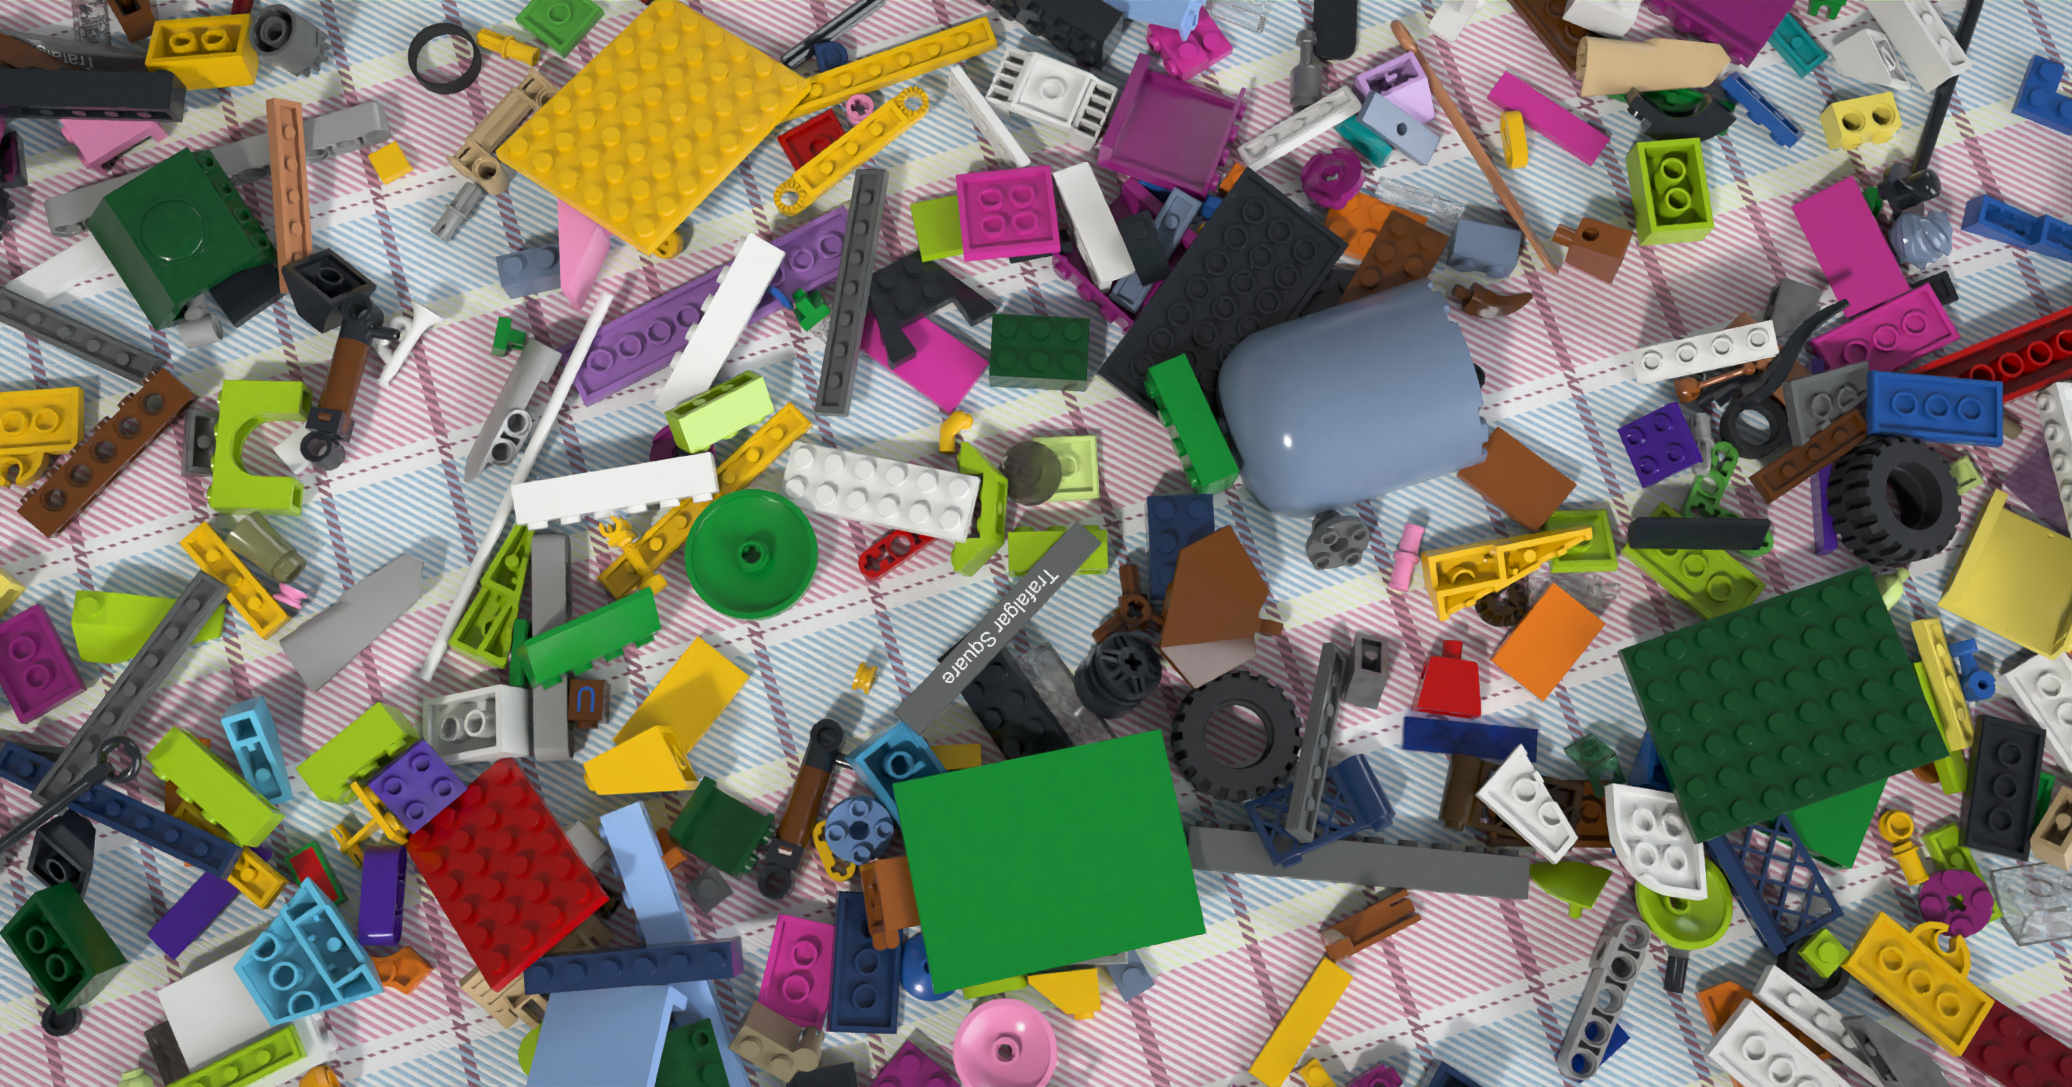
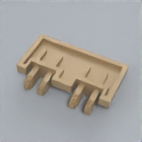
[459,913,614,1030]

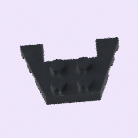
[868,250,997,370]

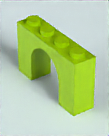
[207,380,313,516]

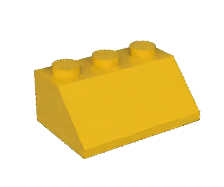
[145,13,259,90]

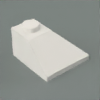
[1830,28,1912,91]

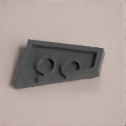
[1782,361,1870,446]

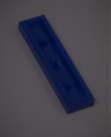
[1401,716,1538,763]

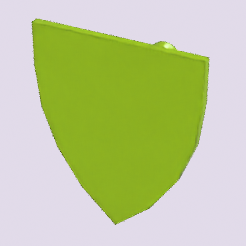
[1529,861,1613,919]

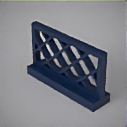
[1703,814,1844,956]

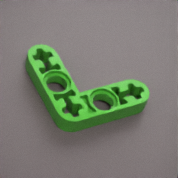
[1679,441,1774,558]

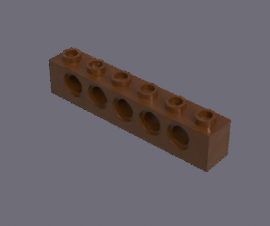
[17,368,199,538]

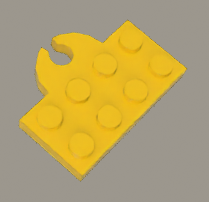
[0,387,85,489]
[1840,911,1995,1057]

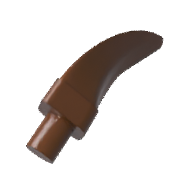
[1451,282,1533,319]

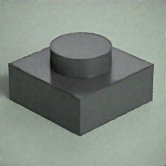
[685,866,734,914]

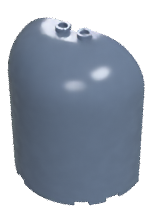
[1216,277,1489,518]

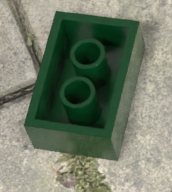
[989,313,1090,392]
[0,880,128,1015]

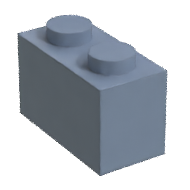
[1446,218,1522,279]
[496,243,561,299]

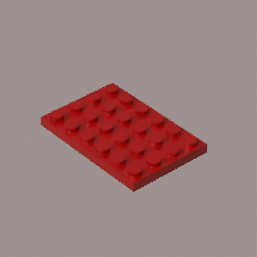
[404,757,610,993]

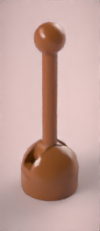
[1674,362,1756,405]

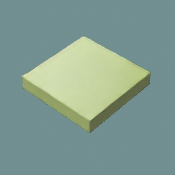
[1031,435,1100,503]

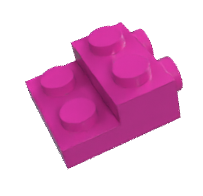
[1146,6,1233,82]

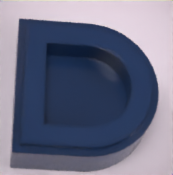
[813,41,848,74]

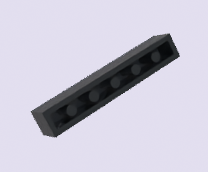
[0,65,187,122]

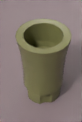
[225,511,307,584]

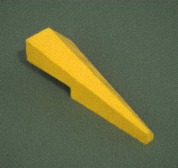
[1420,525,1593,622]

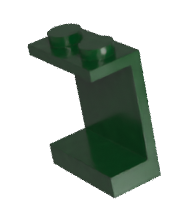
[668,776,777,881]

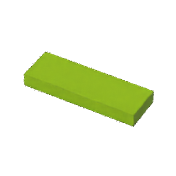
[1920,822,2003,924]

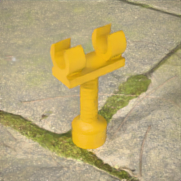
[599,516,668,595]

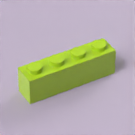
[145,726,286,848]

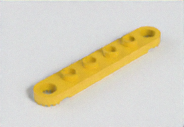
[773,86,929,216]

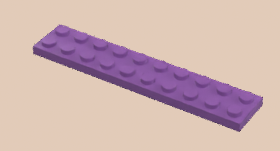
[556,205,848,407]

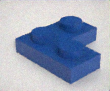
[2011,55,2072,136]

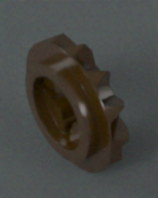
[1474,581,1528,627]

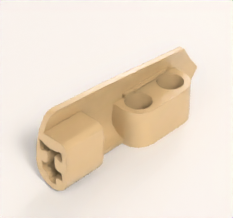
[1576,36,1731,97]

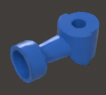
[1948,638,1996,702]

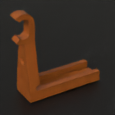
[1318,889,1422,964]

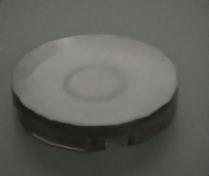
[998,440,1062,506]

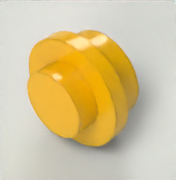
[1878,809,1914,843]

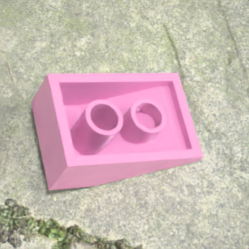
[557,198,615,310]

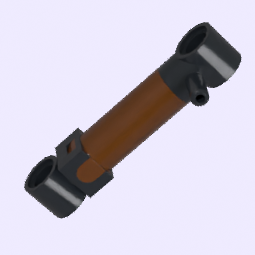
[300,293,400,471]
[757,719,854,900]

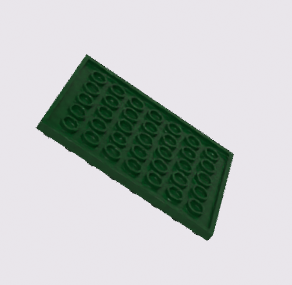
[1617,566,1950,844]

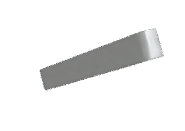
[531,533,574,762]

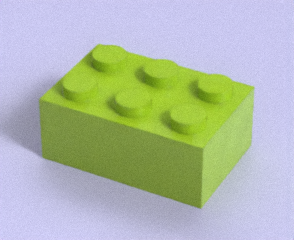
[1625,138,1715,246]
[295,702,421,805]

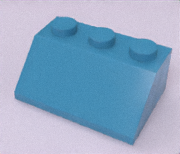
[844,720,948,835]

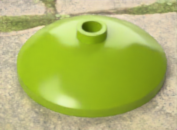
[1635,856,1733,950]

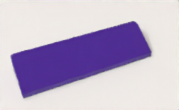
[147,842,273,960]

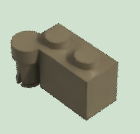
[728,1000,825,1083]

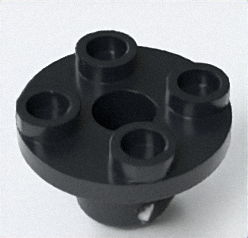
[1877,163,1942,221]

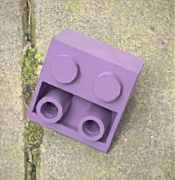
[1351,51,1435,142]

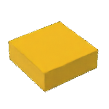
[368,140,413,185]

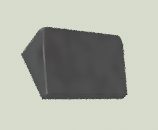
[181,409,220,477]

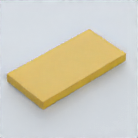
[612,636,750,756]

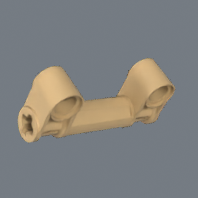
[446,67,560,195]

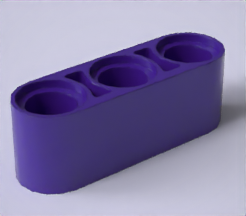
[358,845,407,946]

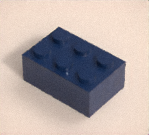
[1144,494,1215,601]

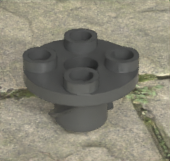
[1305,510,1370,570]

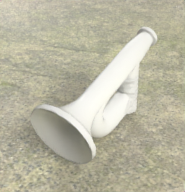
[371,299,446,386]

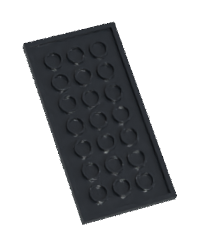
[1095,167,1349,423]

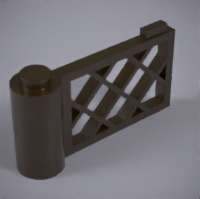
[1438,753,1584,852]

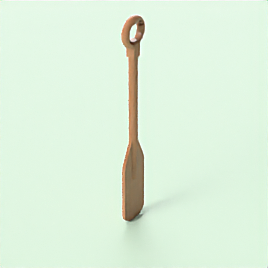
[1390,20,1559,276]

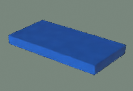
[1867,370,2003,448]

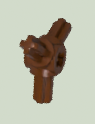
[1091,564,1164,645]

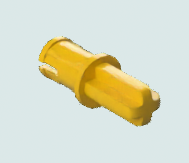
[476,28,540,67]

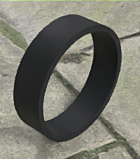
[408,23,482,95]

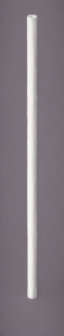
[418,291,613,682]

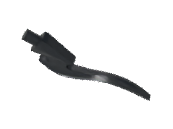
[1695,299,1850,408]

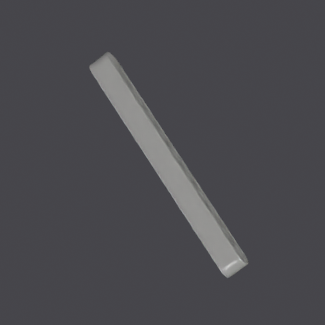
[44,102,391,237]

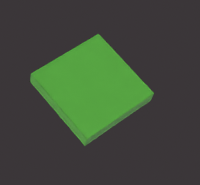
[515,0,605,59]

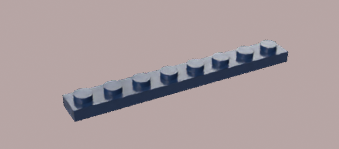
[0,741,244,881]

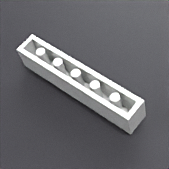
[653,233,786,411]
[511,452,720,531]

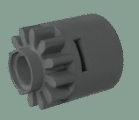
[249,4,331,77]

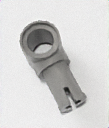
[179,292,223,349]

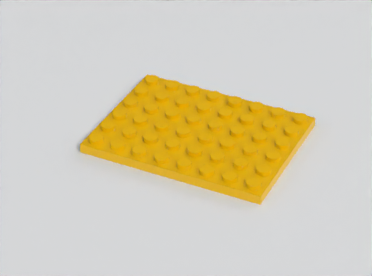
[496,0,811,256]

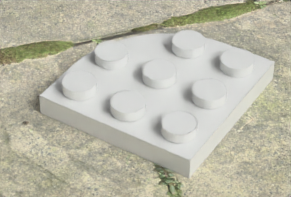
[1605,783,1708,901]

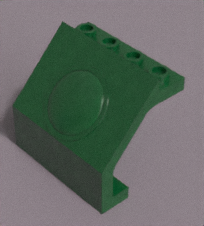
[86,147,278,331]

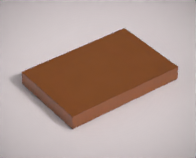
[1456,427,1577,534]

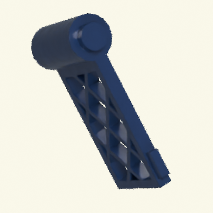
[1244,754,1396,870]

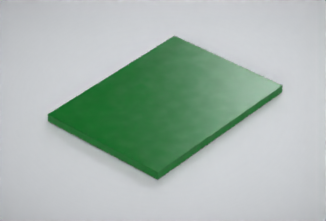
[892,729,1207,994]

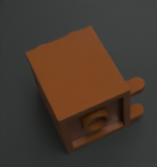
[859,856,920,950]

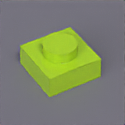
[1797,928,1851,978]

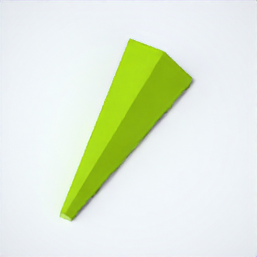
[448,522,536,669]

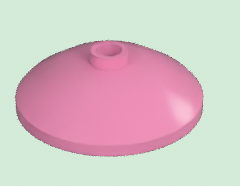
[953,998,1057,1087]

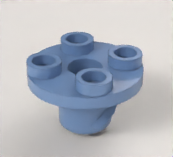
[825,796,894,865]

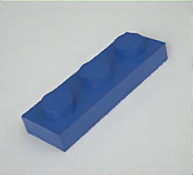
[1720,71,1805,149]

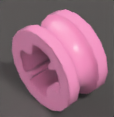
[846,94,875,125]
[272,583,309,610]

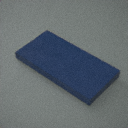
[826,891,903,1034]

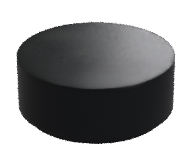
[42,1004,82,1037]

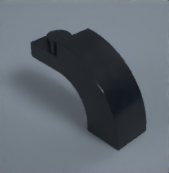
[1624,87,1737,142]

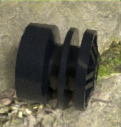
[1074,632,1162,720]

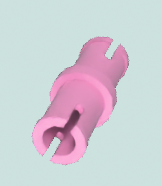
[1388,524,1425,592]

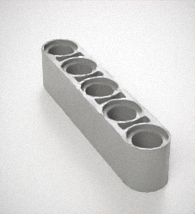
[1558,919,1651,1080]

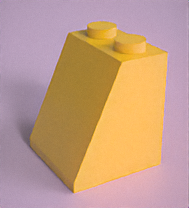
[583,725,700,795]

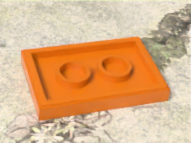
[1489,582,1606,702]

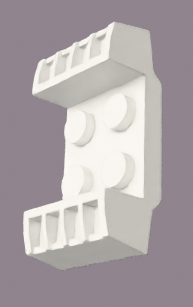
[984,46,1118,151]

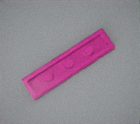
[1486,71,1610,167]

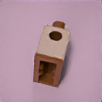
[1552,217,1633,284]

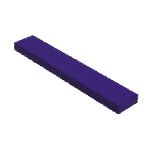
[1804,359,1838,555]

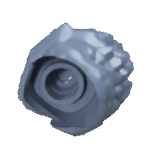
[1888,210,1953,270]

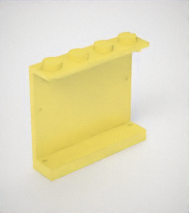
[1937,489,2072,661]

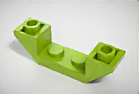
[951,442,1008,577]

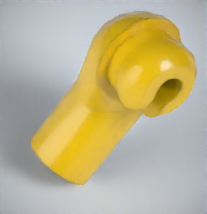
[939,410,973,455]

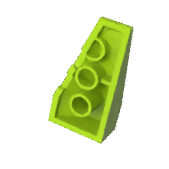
[71,590,226,664]

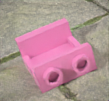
[60,119,169,175]

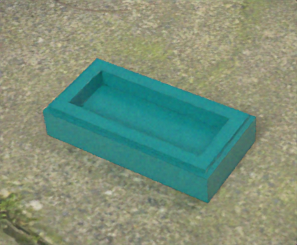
[1334,115,1393,169]

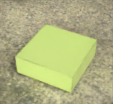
[1949,455,1984,495]

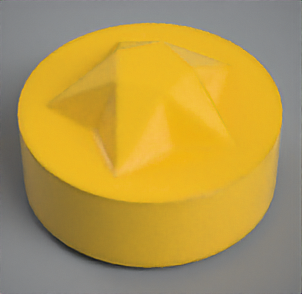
[652,229,683,259]

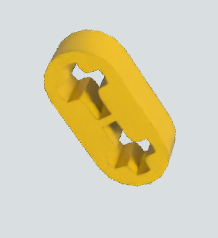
[1500,110,1528,170]
[812,820,857,882]

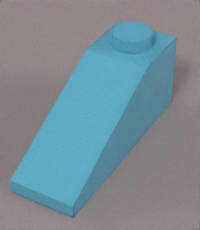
[220,695,293,805]

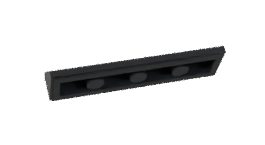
[1627,517,1770,550]

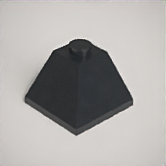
[281,248,377,334]
[26,809,96,901]

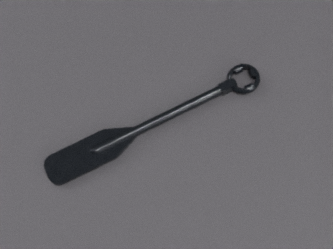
[1313,0,1357,60]
[0,735,142,855]

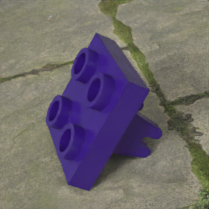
[1617,402,1704,488]
[367,737,468,834]

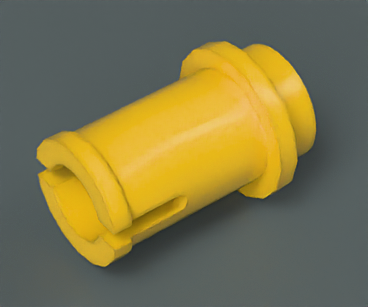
[1891,840,1929,886]

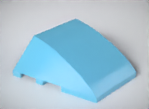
[233,876,385,1027]

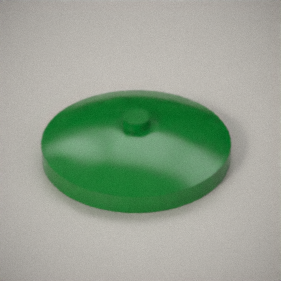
[684,489,819,621]

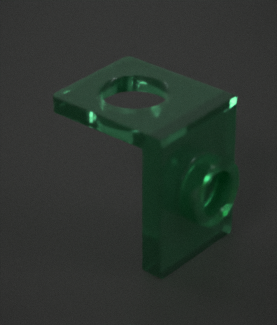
[1564,733,1626,799]

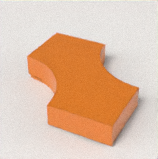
[368,946,434,995]

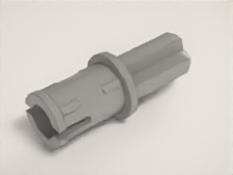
[430,182,482,243]
[1689,413,1714,476]

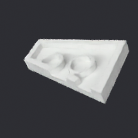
[1475,744,1578,864]

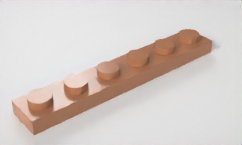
[266,98,313,294]

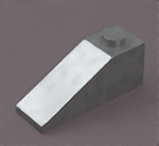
[1840,1015,1951,1087]

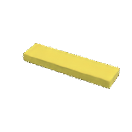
[1910,617,1975,751]

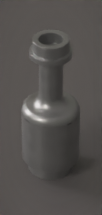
[1290,30,1322,113]

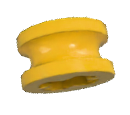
[852,661,878,695]

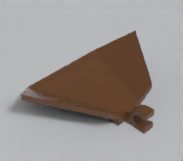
[1158,525,1283,689]

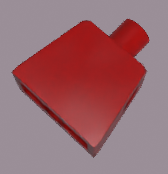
[1411,640,1481,720]

